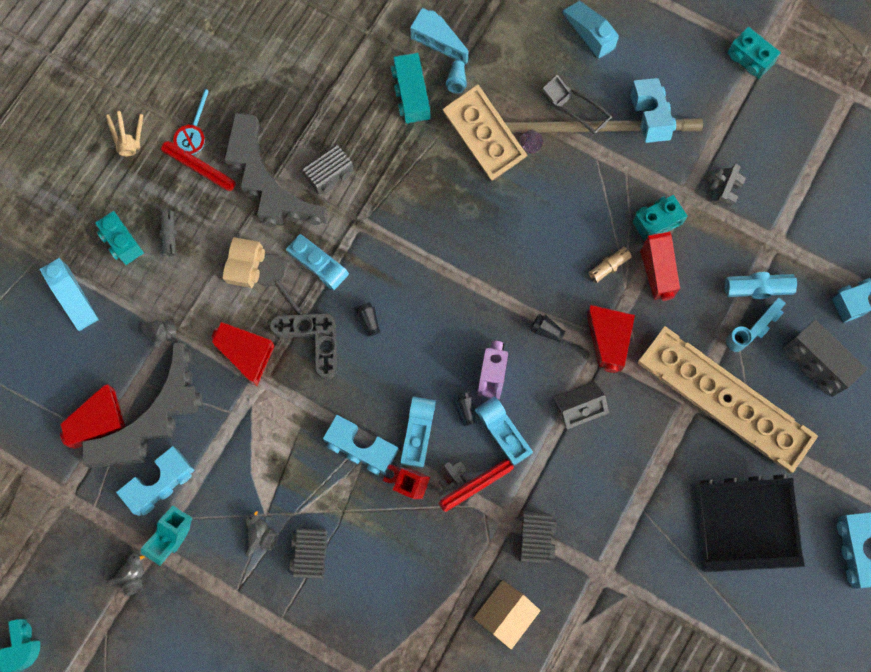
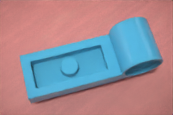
[286,234,349,291]
[726,298,786,352]
[401,396,436,468]
[475,396,533,466]

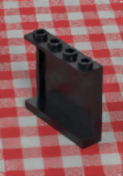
[695,474,805,572]

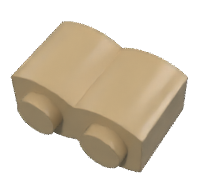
[223,237,265,288]

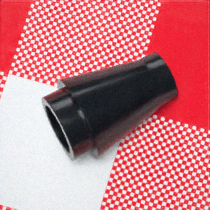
[354,302,380,337]
[531,313,566,342]
[453,391,477,426]

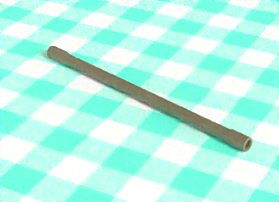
[505,118,703,133]

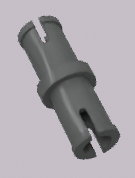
[159,210,177,257]

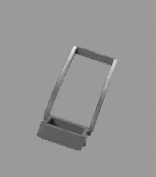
[541,74,612,134]

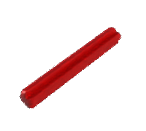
[161,141,236,191]
[438,459,514,512]

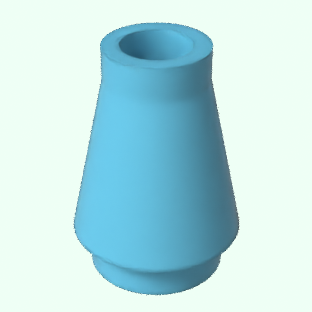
[446,60,467,93]

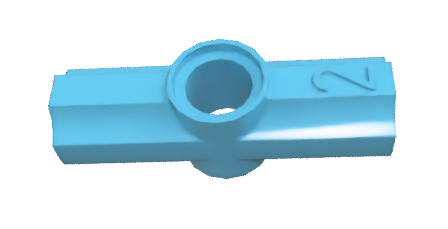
[724,272,797,299]

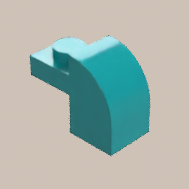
[141,506,192,566]
[0,619,40,672]

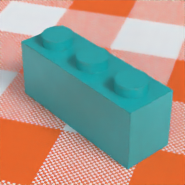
[390,53,430,124]

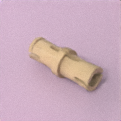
[588,247,632,283]

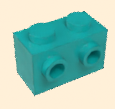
[727,26,781,79]
[632,195,688,241]
[95,211,144,265]

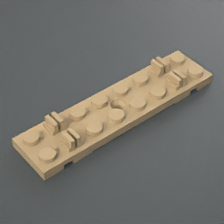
[638,326,818,474]

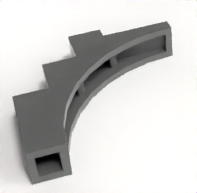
[225,113,328,227]
[83,343,202,468]

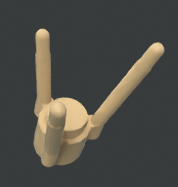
[106,111,143,156]

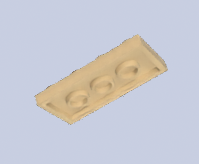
[443,85,527,182]

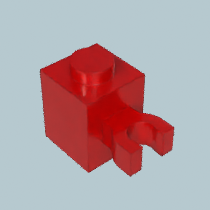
[383,464,431,499]

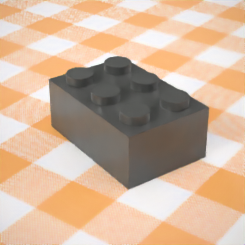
[782,319,867,397]

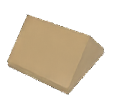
[473,580,540,649]

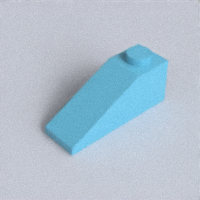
[562,1,619,59]
[410,8,468,64]
[40,258,99,331]

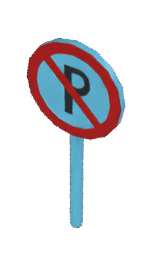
[173,89,208,155]

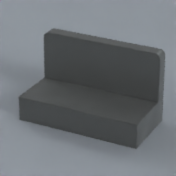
[554,382,609,429]

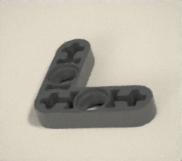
[270,314,337,380]

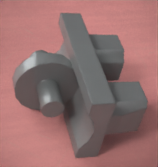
[707,163,746,206]
[437,461,474,506]

